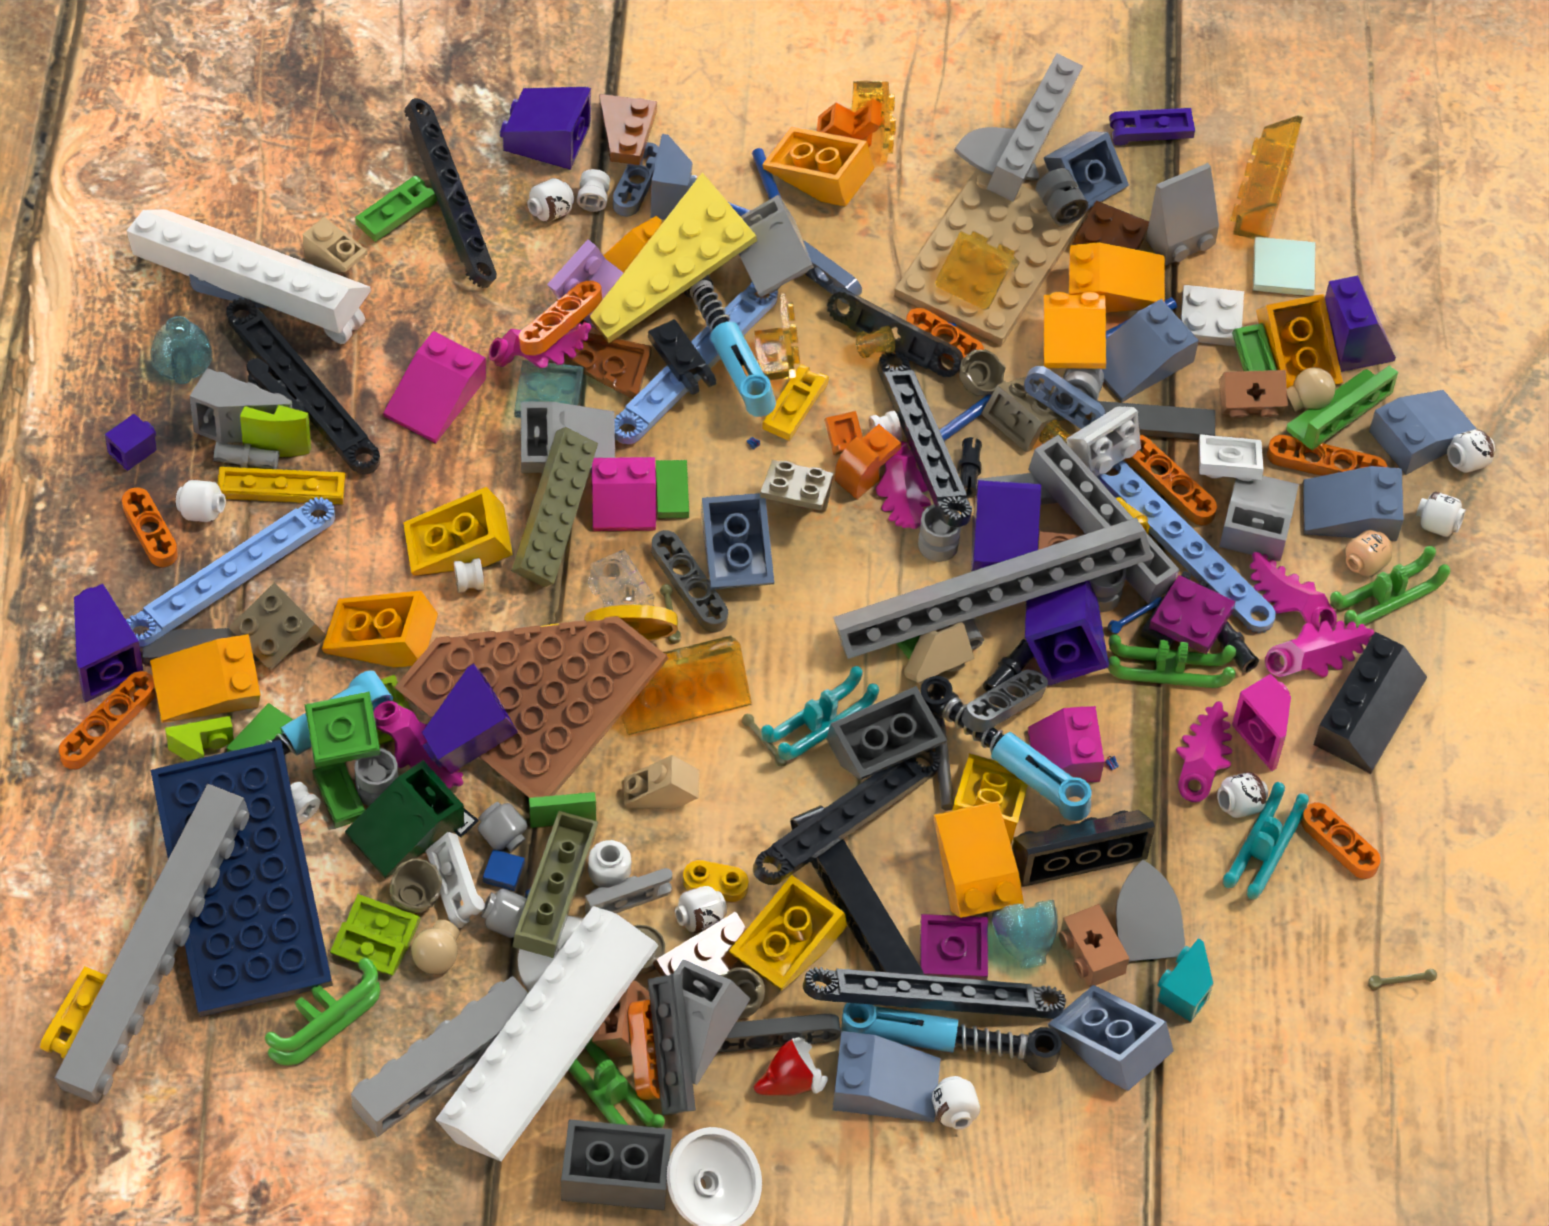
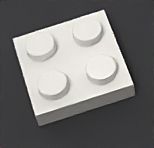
[1181,285,1244,347]
[1198,435,1263,481]

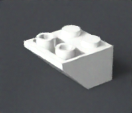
[1067,407,1141,477]

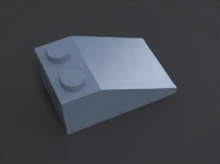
[1102,299,1199,402]
[1369,390,1477,475]
[1303,466,1404,541]
[701,493,774,590]
[1048,985,1174,1091]
[832,1031,941,1122]

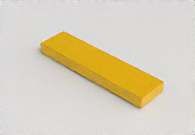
[217,467,346,505]

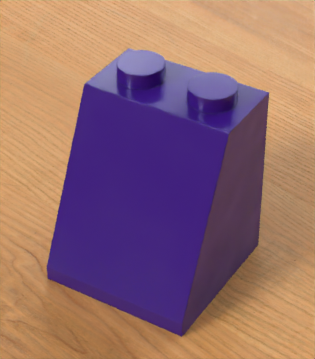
[500,87,591,170]
[1325,275,1396,372]
[971,480,1041,572]
[1025,580,1109,686]
[74,583,143,703]
[422,663,518,773]

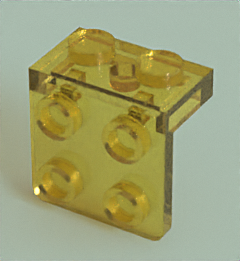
[850,80,896,163]
[935,231,1020,310]
[754,293,800,380]

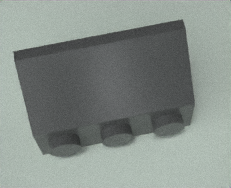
[826,686,947,780]
[561,1119,672,1210]

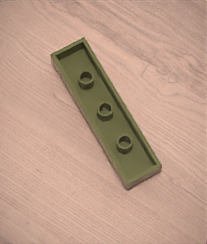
[511,427,598,587]
[513,811,598,958]

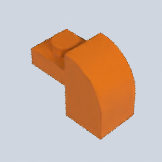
[817,98,882,147]
[835,424,901,500]

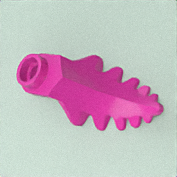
[489,322,591,368]
[876,441,931,529]
[1250,552,1337,632]
[1265,621,1374,677]
[374,701,464,789]
[1176,701,1233,802]

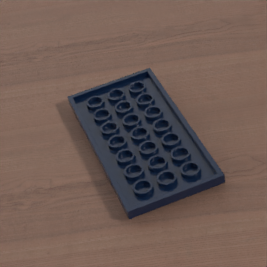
[150,740,333,1017]

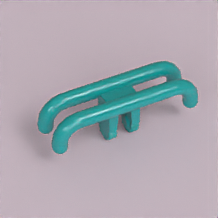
[761,666,880,761]
[1223,782,1309,900]

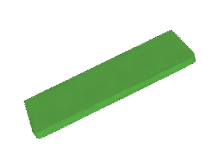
[1286,365,1398,450]

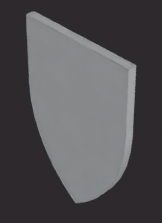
[954,127,1039,181]
[1116,860,1185,961]

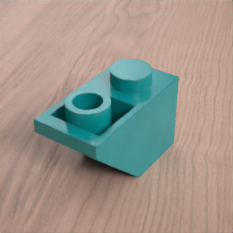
[1157,938,1214,1022]

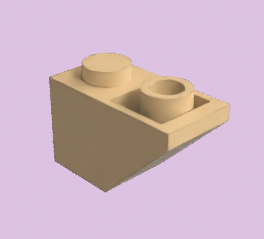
[302,217,368,273]
[904,622,974,684]
[624,755,699,809]

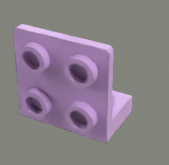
[547,240,623,331]

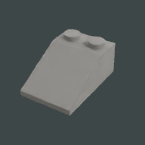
[1146,163,1219,265]

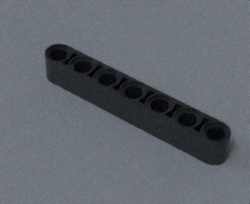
[790,805,925,975]

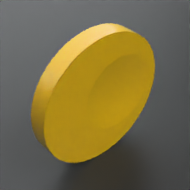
[584,605,678,641]

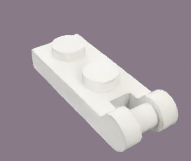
[426,832,485,928]

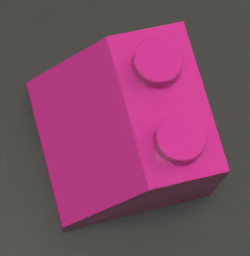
[592,457,656,531]
[1232,674,1291,771]
[1028,706,1105,782]

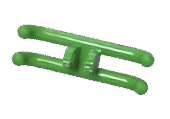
[1330,546,1451,628]
[1108,634,1236,688]
[265,958,381,1066]
[568,1036,665,1128]

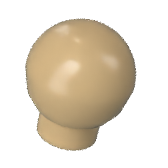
[1287,367,1336,412]
[411,920,460,974]

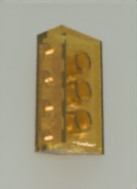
[1230,115,1303,240]
[621,635,752,735]

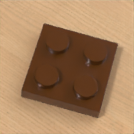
[1072,200,1149,250]

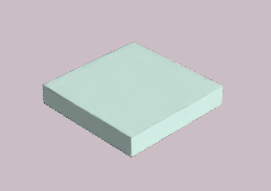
[1253,237,1315,296]

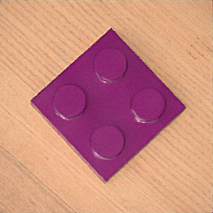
[1149,575,1236,655]
[920,914,988,980]

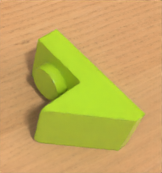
[165,716,234,761]

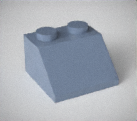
[1043,131,1129,209]
[650,134,697,220]

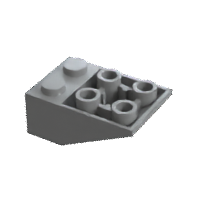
[739,195,814,297]
[190,368,292,443]
[521,402,615,473]
[1219,475,1299,562]
[673,959,750,1085]

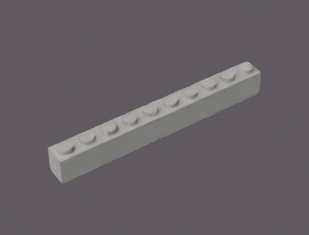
[833,518,1153,659]
[54,784,249,1104]

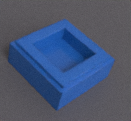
[483,849,525,891]

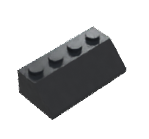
[1313,632,1427,774]
[1012,810,1155,887]

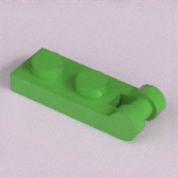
[355,175,437,242]

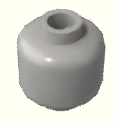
[478,802,527,852]
[481,889,527,938]

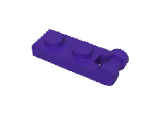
[1109,108,1195,146]

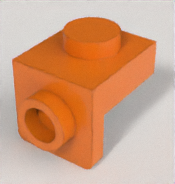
[824,411,863,455]

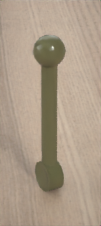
[660,584,681,644]
[742,713,788,766]
[1368,969,1437,990]

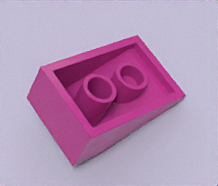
[383,331,486,444]

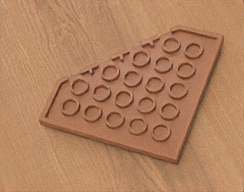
[394,616,669,798]

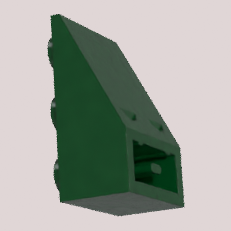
[345,760,465,879]

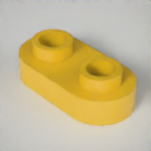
[683,860,749,902]

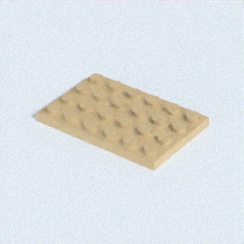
[894,169,1084,346]

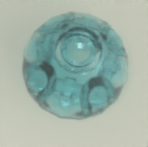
[150,316,213,384]
[991,900,1058,969]

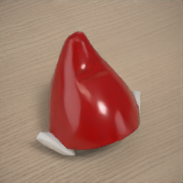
[753,1037,828,1096]

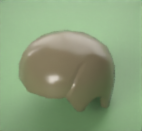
[959,349,1006,396]
[389,858,442,913]
[721,967,765,1019]

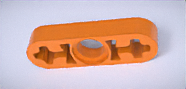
[906,308,984,363]
[122,487,178,567]
[1301,802,1381,879]
[628,1000,660,1101]

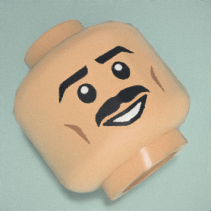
[1345,530,1392,577]

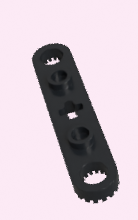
[827,290,964,377]

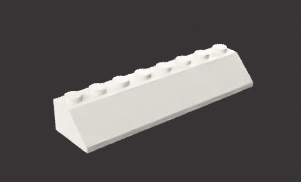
[126,209,371,334]
[435,906,658,1161]

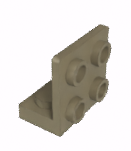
[981,377,1065,452]
[760,460,833,511]
[229,582,326,670]

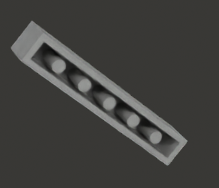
[987,53,1083,202]
[1028,435,1179,604]
[351,976,528,1137]

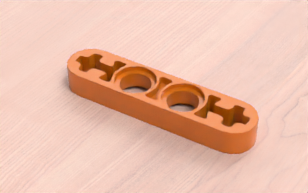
[519,281,603,355]
[1125,435,1217,526]
[1267,435,1388,476]
[59,671,156,770]

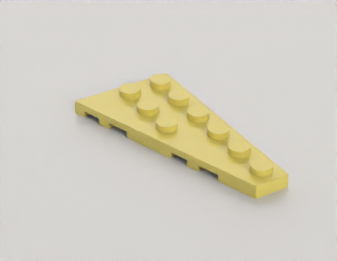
[590,172,757,343]

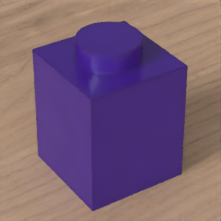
[105,414,157,471]

